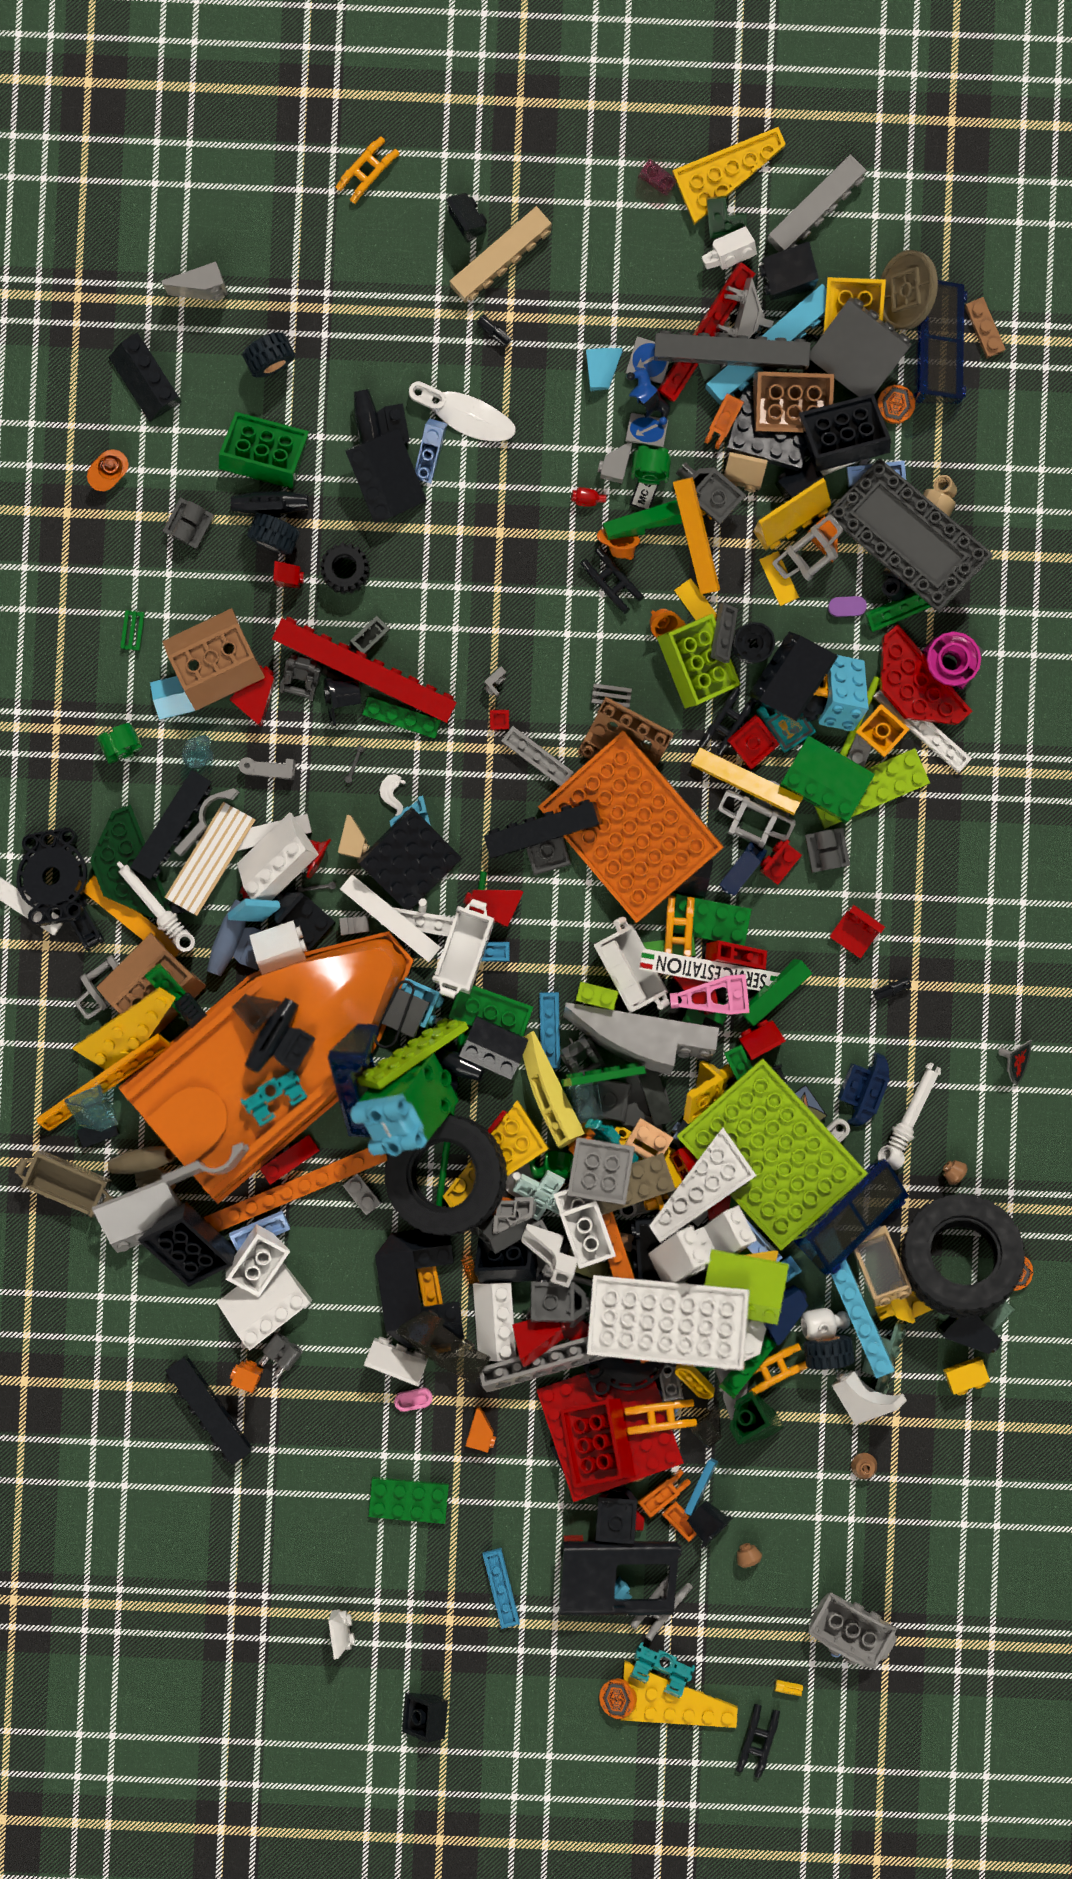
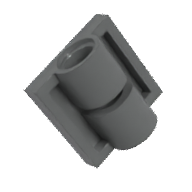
[163,497,215,550]
[805,828,850,873]

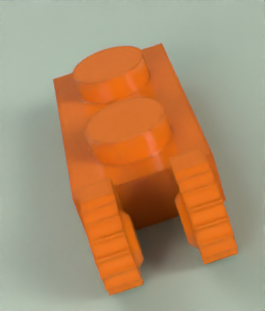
[704,393,744,450]
[638,1469,691,1518]

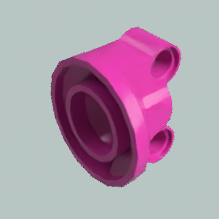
[922,632,981,689]

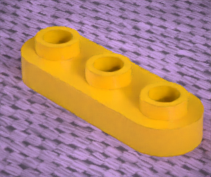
[675,1364,715,1399]

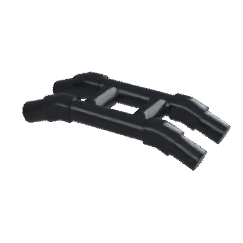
[580,546,644,614]
[699,687,756,757]
[735,1704,780,1778]

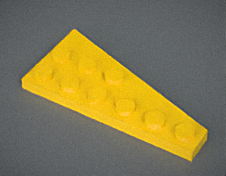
[672,127,786,225]
[72,987,176,1070]
[443,1100,549,1207]
[621,1660,738,1728]

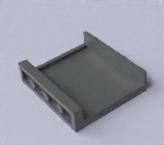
[809,297,912,397]

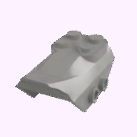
[808,1592,897,1669]

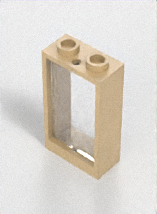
[849,1225,912,1306]

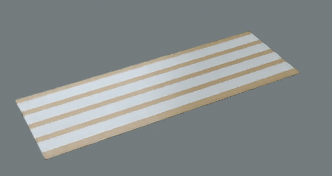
[165,802,255,916]

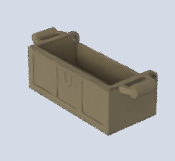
[15,1150,113,1218]

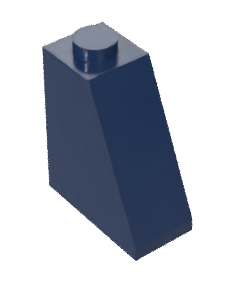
[719,841,767,896]
[763,1285,808,1345]

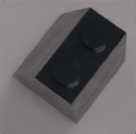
[759,241,819,301]
[935,1315,1002,1354]

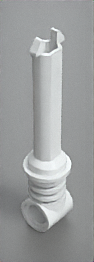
[117,861,195,952]
[878,1063,941,1170]

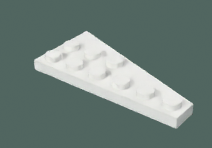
[649,1127,756,1242]

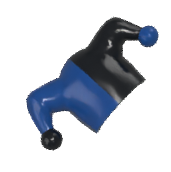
[626,369,670,425]

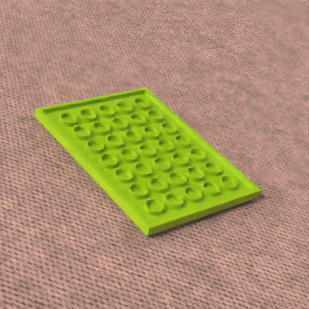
[676,1058,868,1250]

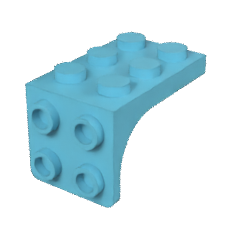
[818,655,869,731]

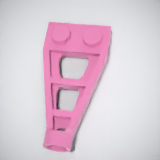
[669,974,750,1015]

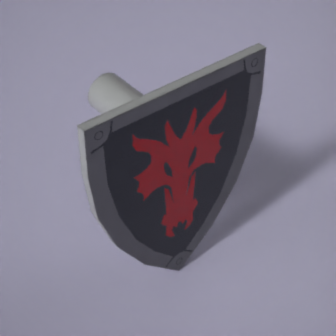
[998,1040,1032,1086]

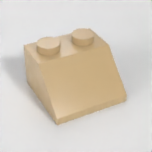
[724,452,768,492]
[338,815,370,859]

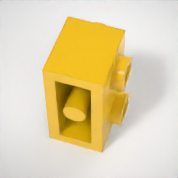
[943,1357,990,1395]

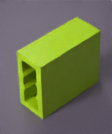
[575,982,618,1010]

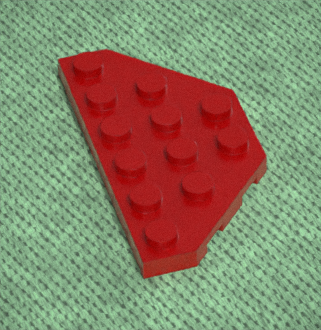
[880,624,973,725]

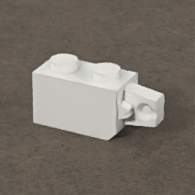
[702,226,757,270]

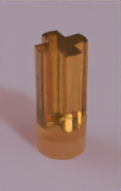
[460,1255,479,1284]

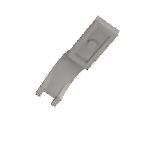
[174,788,239,856]
[161,1142,249,1185]

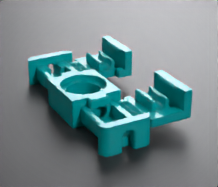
[241,1071,308,1127]
[585,1119,639,1163]
[630,1642,695,1698]

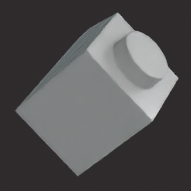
[598,442,632,484]

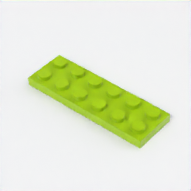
[814,748,930,829]
[357,1018,469,1089]

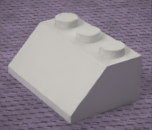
[225,1224,290,1297]
[364,1337,428,1386]

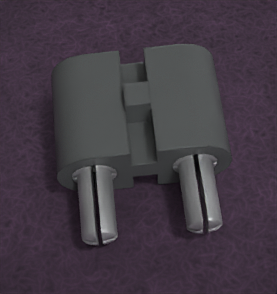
[259,1332,303,1378]

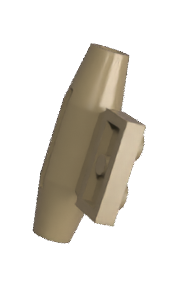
[108,1146,176,1190]

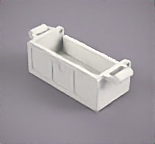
[432,899,495,998]
[594,917,670,1013]

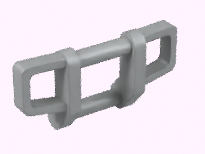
[772,515,843,581]
[718,790,796,849]
[75,955,119,1019]

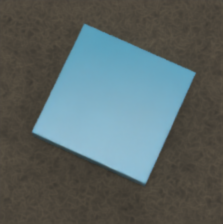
[228,899,280,922]

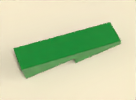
[603,500,682,540]
[742,959,813,1026]

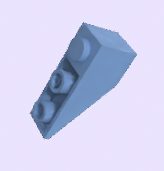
[415,418,448,484]

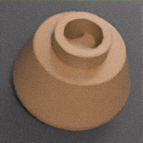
[942,1160,968,1185]
[851,1453,877,1479]
[737,1543,762,1568]

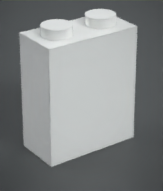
[249,921,307,974]

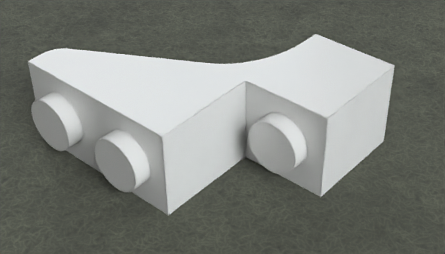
[521,1224,578,1288]

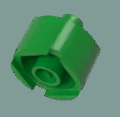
[631,446,671,485]
[97,723,143,764]

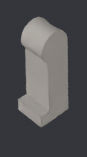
[239,757,296,780]

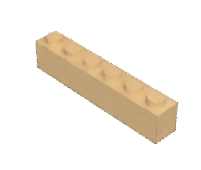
[450,206,552,303]

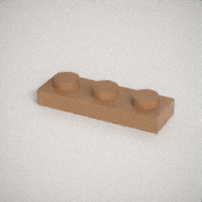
[964,297,1006,358]

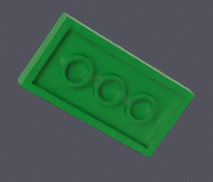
[673,894,752,946]
[448,986,533,1036]
[561,1063,646,1087]
[369,1477,449,1524]

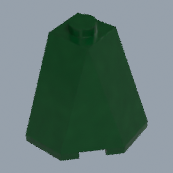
[729,1391,784,1445]

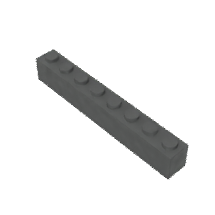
[654,331,810,370]

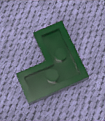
[706,196,747,238]

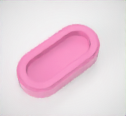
[394,1388,433,1412]

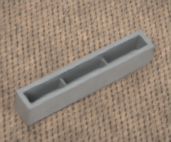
[767,154,867,252]

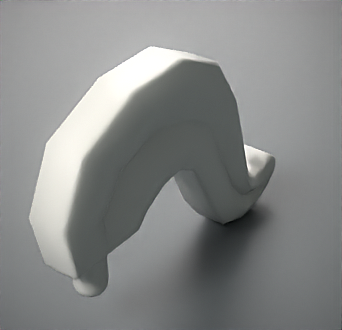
[379,774,406,816]

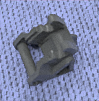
[280,655,322,701]
[560,1037,607,1075]

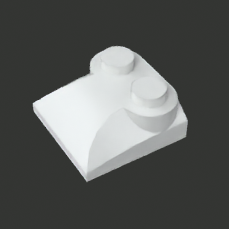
[329,1609,355,1659]

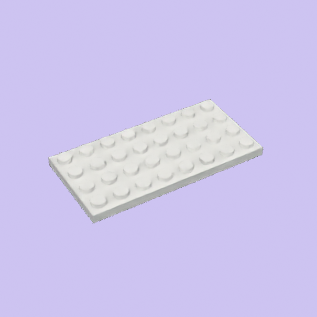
[587,1275,750,1370]

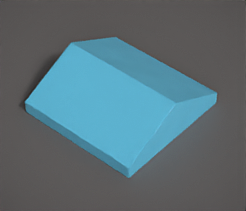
[150,676,195,720]

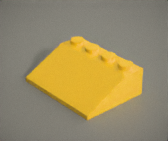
[824,277,886,332]
[753,478,831,550]

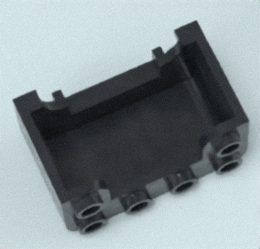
[631,1217,683,1282]

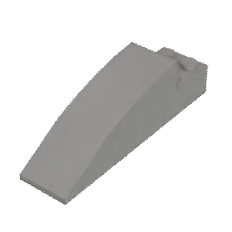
[563,1002,719,1075]

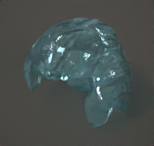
[182,735,214,768]

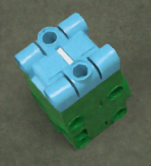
[351,1053,459,1156]

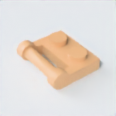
[624,1118,673,1159]

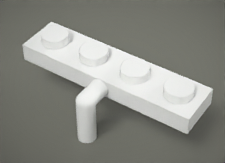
[381,899,454,936]

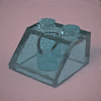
[562,1082,604,1123]
[64,1085,118,1132]

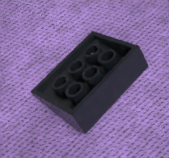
[799,394,891,472]
[345,428,427,524]
[748,631,838,722]
[138,1202,236,1287]

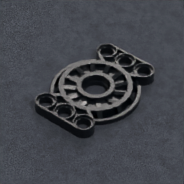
[16,828,88,926]
[583,1357,677,1397]

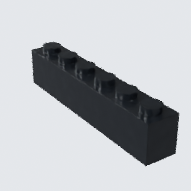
[130,770,213,881]
[484,799,602,858]
[165,1354,253,1465]

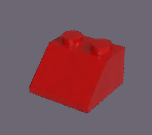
[738,1019,786,1060]

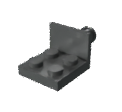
[676,462,746,525]
[531,1282,591,1327]

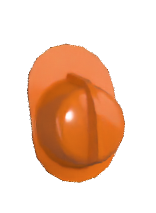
[87,449,129,491]
[597,529,640,560]
[650,609,686,638]

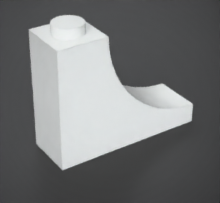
[831,1371,907,1425]

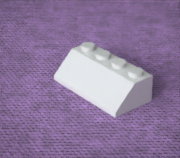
[473,1282,517,1361]

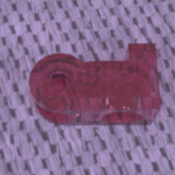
[638,159,677,195]

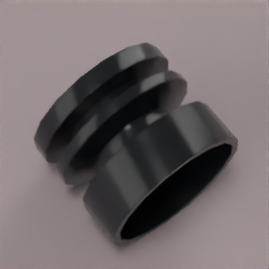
[732,622,775,664]

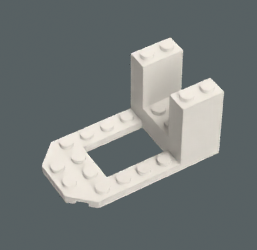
[648,1205,766,1370]

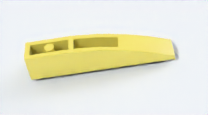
[523,1031,585,1149]

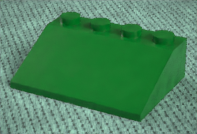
[219,412,309,489]
[779,735,875,824]

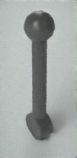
[345,745,364,783]
[296,882,336,893]

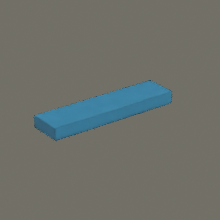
[540,992,560,1069]
[483,1548,520,1629]

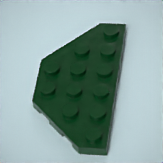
[90,804,172,919]

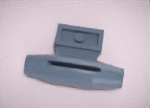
[207,900,261,976]

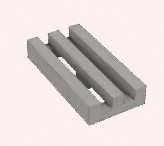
[591,684,632,708]

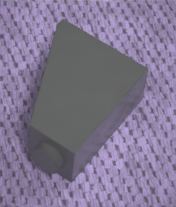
[476,1214,534,1254]

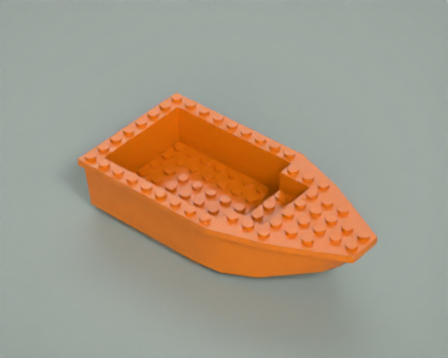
[118,931,414,1204]

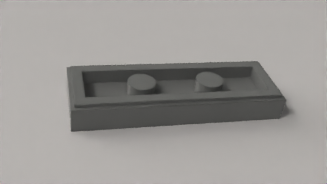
[711,602,738,663]

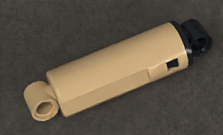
[882,475,957,602]

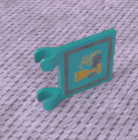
[756,706,816,753]

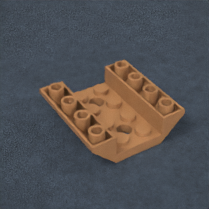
[162,608,265,711]
[577,697,674,767]
[96,933,206,1039]

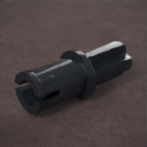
[477,314,512,347]
[873,977,912,1000]

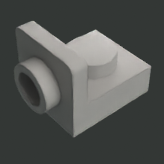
[484,666,506,697]

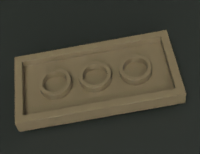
[597,1153,675,1215]

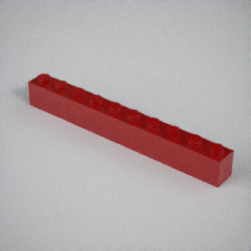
[272,616,457,723]

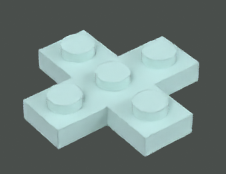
[513,1170,565,1221]

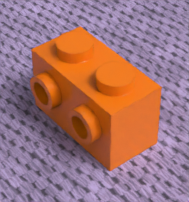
[230,1360,264,1393]

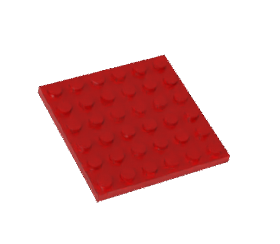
[536,1358,684,1502]

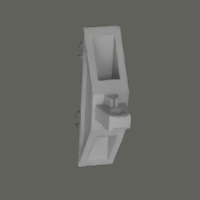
[715,277,774,339]

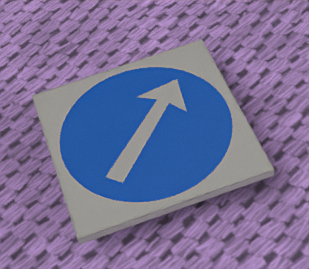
[626,337,669,384]
[625,413,668,448]

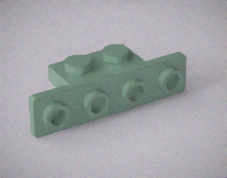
[862,1322,906,1394]

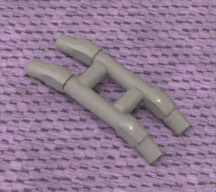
[630,1576,693,1641]

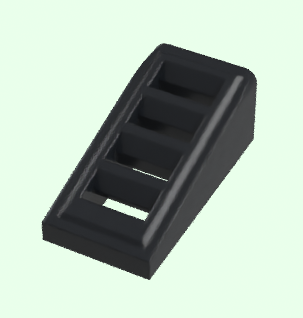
[174,992,206,1028]

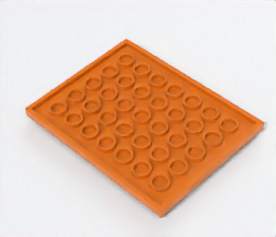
[538,730,724,923]

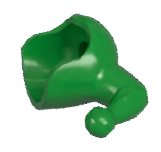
[529,1151,574,1181]

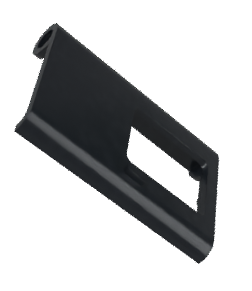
[558,1541,682,1616]

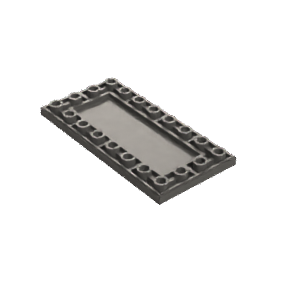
[826,458,993,613]

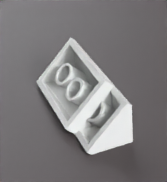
[553,1188,616,1269]

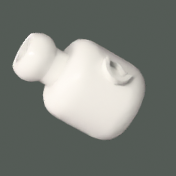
[801,1308,850,1341]

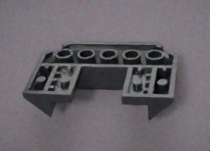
[375,1229,465,1348]

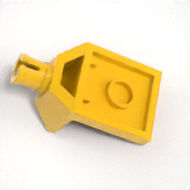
[683,1061,735,1124]
[874,1280,932,1324]

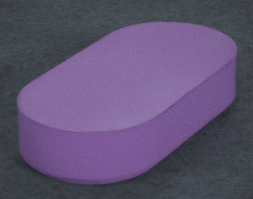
[828,596,867,617]

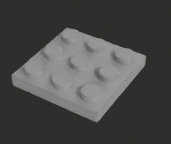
[567,1137,635,1205]

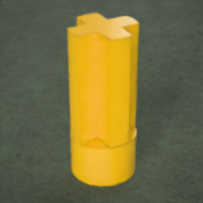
[774,1679,803,1697]

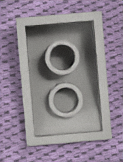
[161,262,228,301]

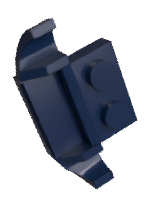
[838,1052,890,1126]

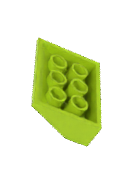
[657,614,741,708]
[704,1249,789,1325]

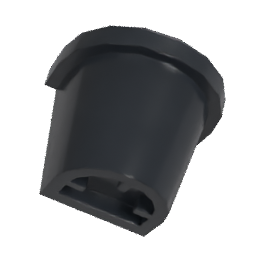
[324,678,362,726]
[687,1500,733,1549]

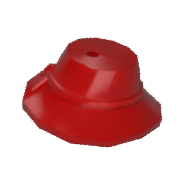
[306,839,331,879]

